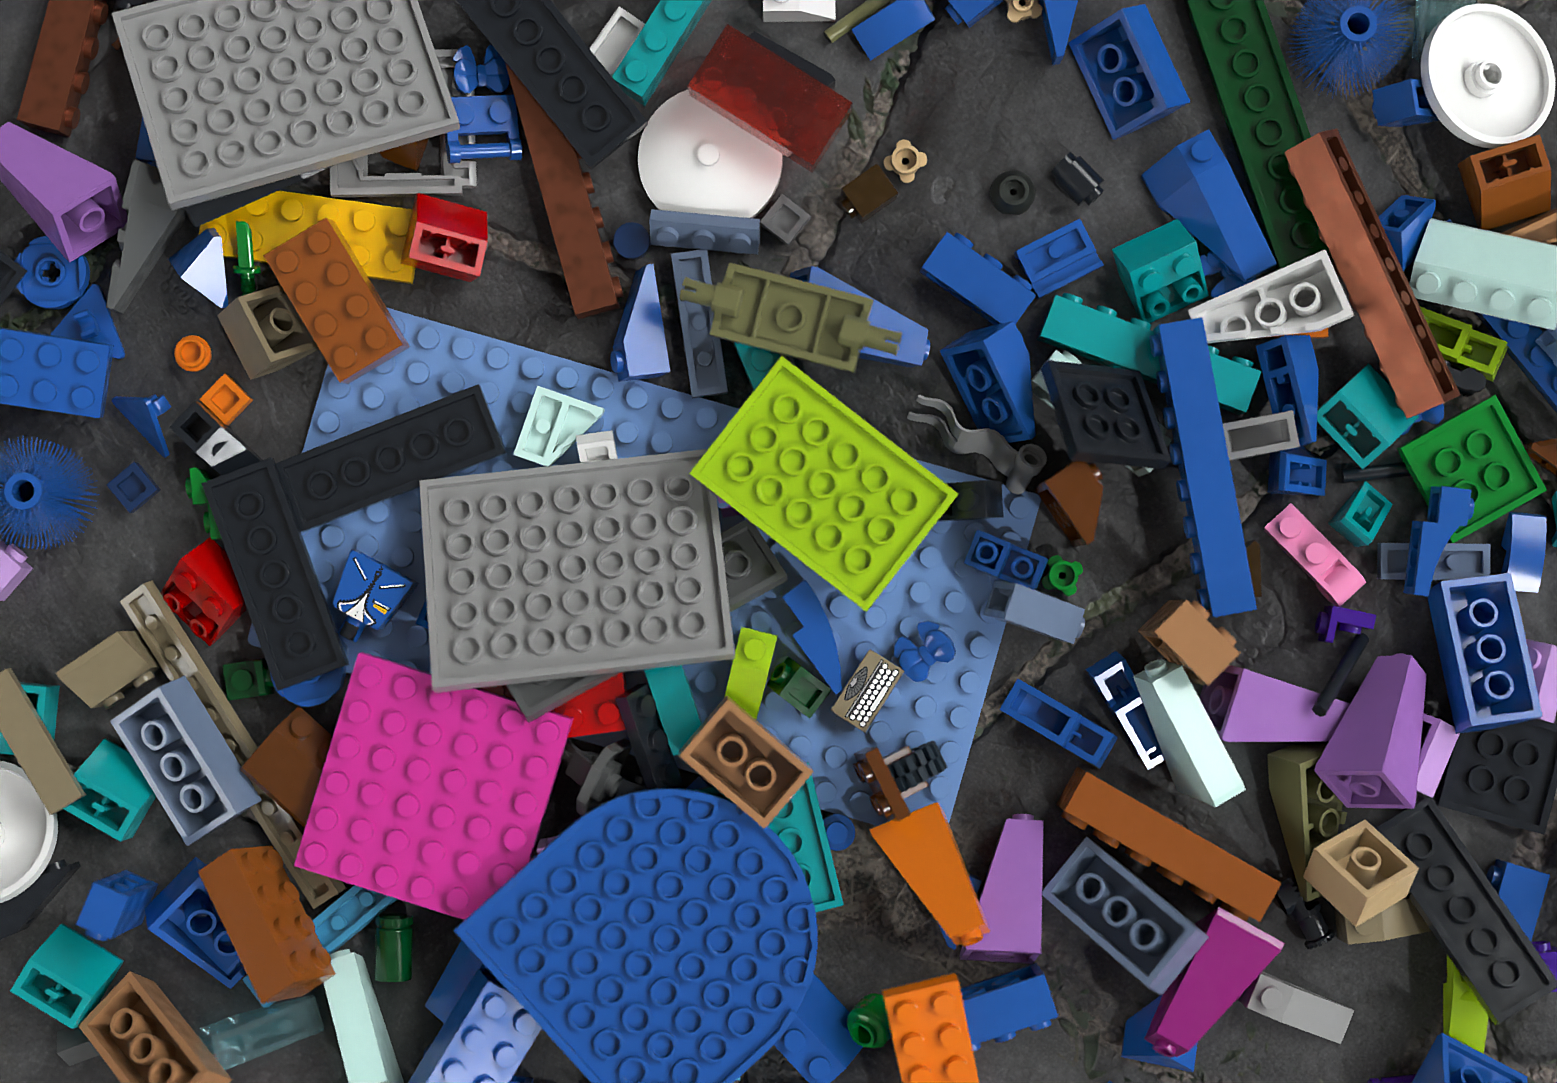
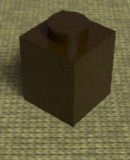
[839,163,898,224]

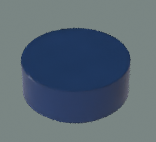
[614,222,650,260]

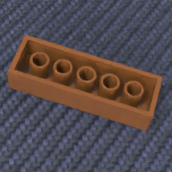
[1056,767,1282,922]

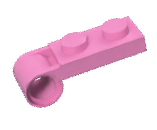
[1264,503,1366,607]

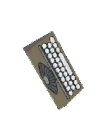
[831,649,904,733]

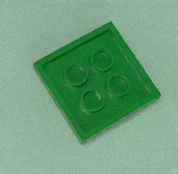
[1396,395,1547,543]

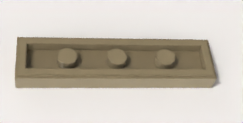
[0,668,86,815]

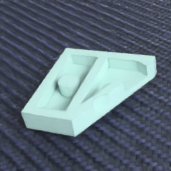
[513,386,605,467]

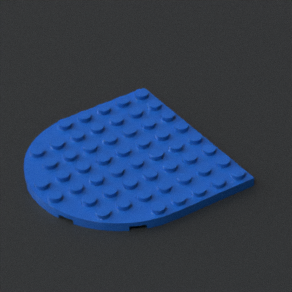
[454,788,818,1083]

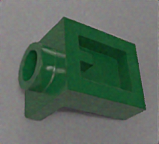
[767,657,832,719]
[223,658,274,701]

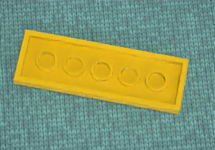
[199,191,415,284]

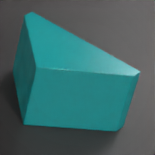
[1328,481,1393,547]

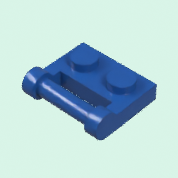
[444,95,522,163]

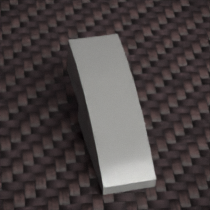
[1223,410,1300,461]

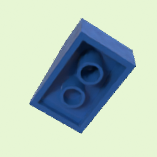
[940,321,1036,443]
[145,857,246,989]

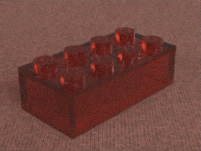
[688,24,853,173]

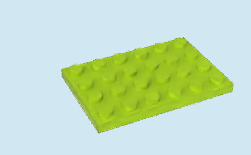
[690,356,958,612]

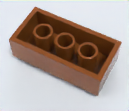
[263,217,410,384]
[198,845,336,1004]

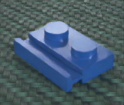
[1014,219,1104,299]

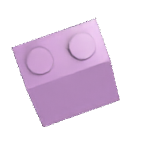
[1417,713,1460,798]

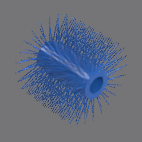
[1286,0,1413,100]
[0,435,100,550]

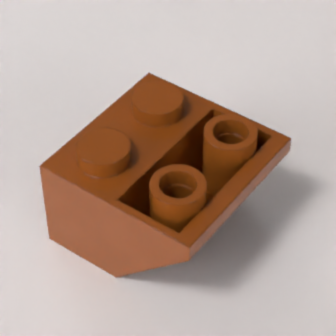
[1457,134,1551,230]

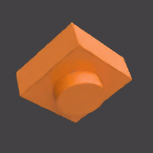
[199,373,253,426]

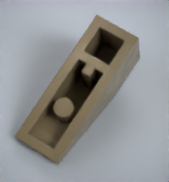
[1334,895,1431,945]

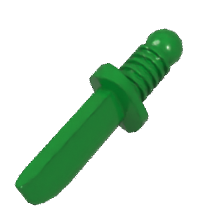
[233,221,261,296]

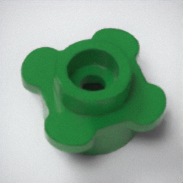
[1042,555,1083,596]

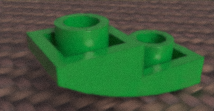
[186,467,222,540]

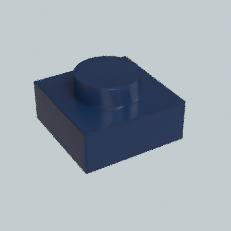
[106,462,161,513]

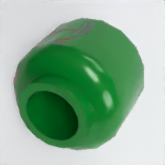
[847,993,892,1049]

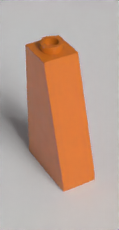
[869,802,991,946]

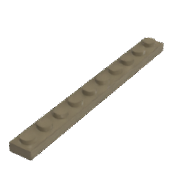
[120,580,346,909]

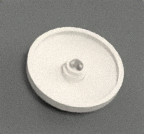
[1420,4,1555,148]
[638,86,783,218]
[0,761,58,903]

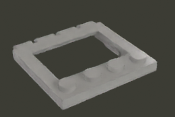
[330,49,477,198]

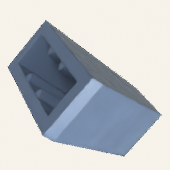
[983,580,1085,644]

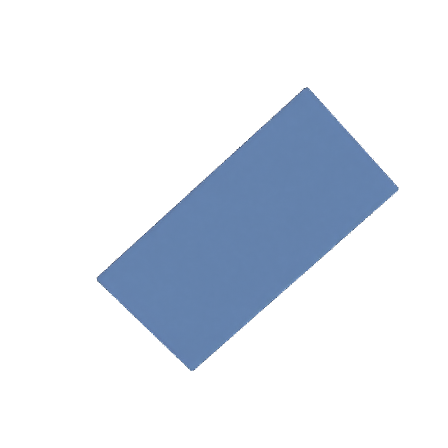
[248,308,1041,826]

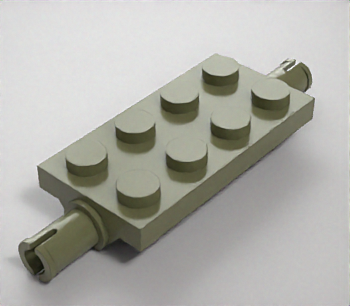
[680,262,903,373]

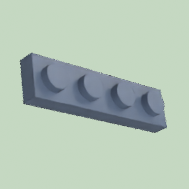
[671,250,728,398]

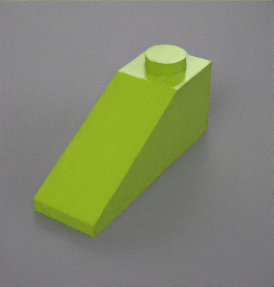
[724,627,778,720]

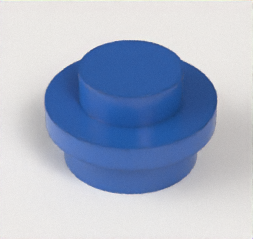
[823,814,855,851]

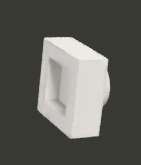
[576,430,618,463]

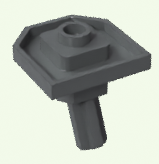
[561,738,632,815]

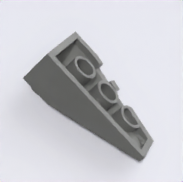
[106,160,187,314]

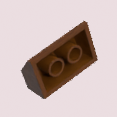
[1033,461,1103,547]
[240,706,333,828]

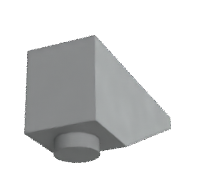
[1238,971,1355,1044]

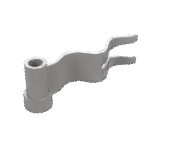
[907,395,1047,494]

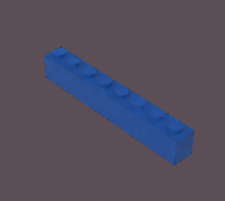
[1149,317,1257,617]

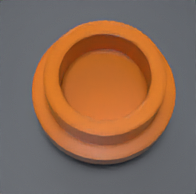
[174,335,212,372]

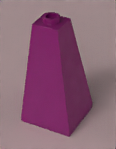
[1144,908,1285,1057]

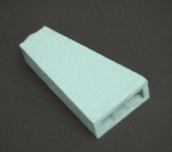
[1133,659,1246,807]
[324,949,404,1083]

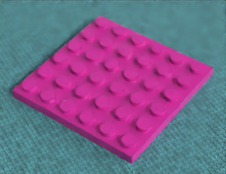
[294,652,574,920]

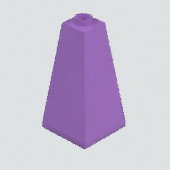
[0,122,128,262]
[1314,653,1427,809]
[1199,665,1350,742]
[960,814,1043,964]

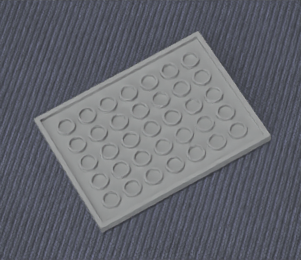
[112,0,460,210]
[419,449,735,693]

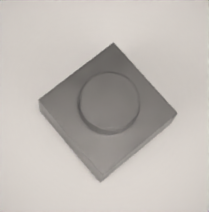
[760,194,811,246]

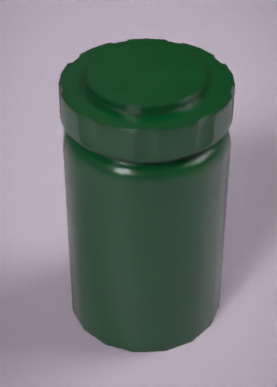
[375,913,413,982]

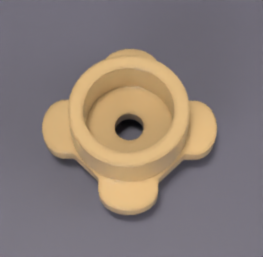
[1005,0,1042,23]
[884,140,927,183]

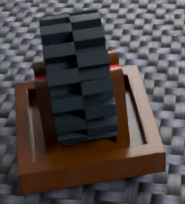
[853,741,947,821]

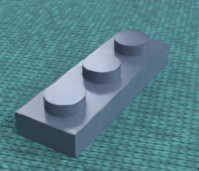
[649,209,760,255]
[1377,543,1490,580]

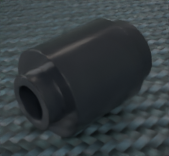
[1051,152,1104,206]

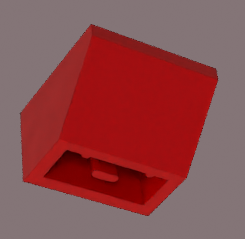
[400,193,488,282]
[161,537,247,646]

